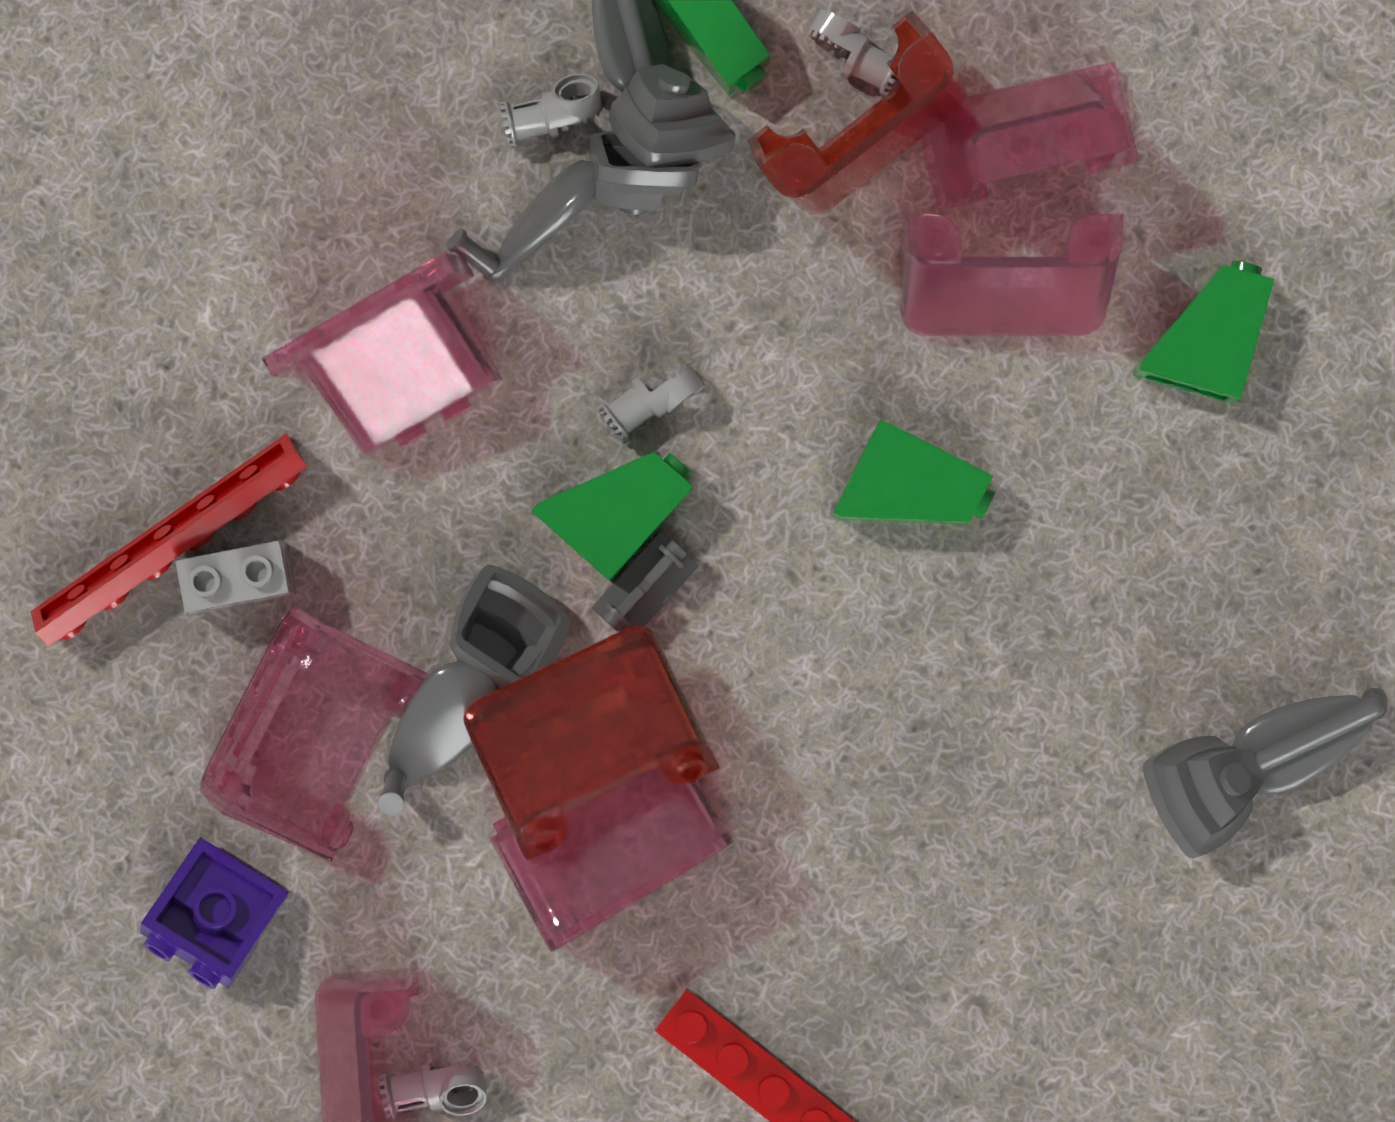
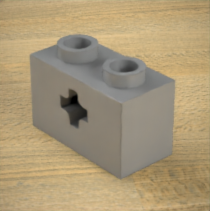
[175,541,297,614]

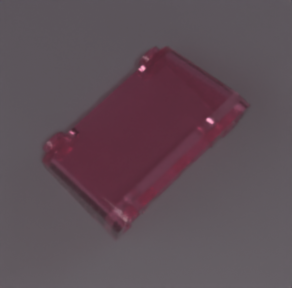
[899,214,1123,336]
[200,607,427,862]
[489,727,734,952]
[314,967,420,1122]

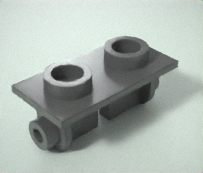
[591,531,699,643]

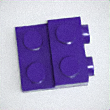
[140,837,289,989]

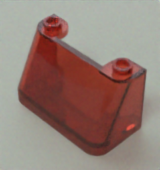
[747,10,966,214]
[463,626,720,861]

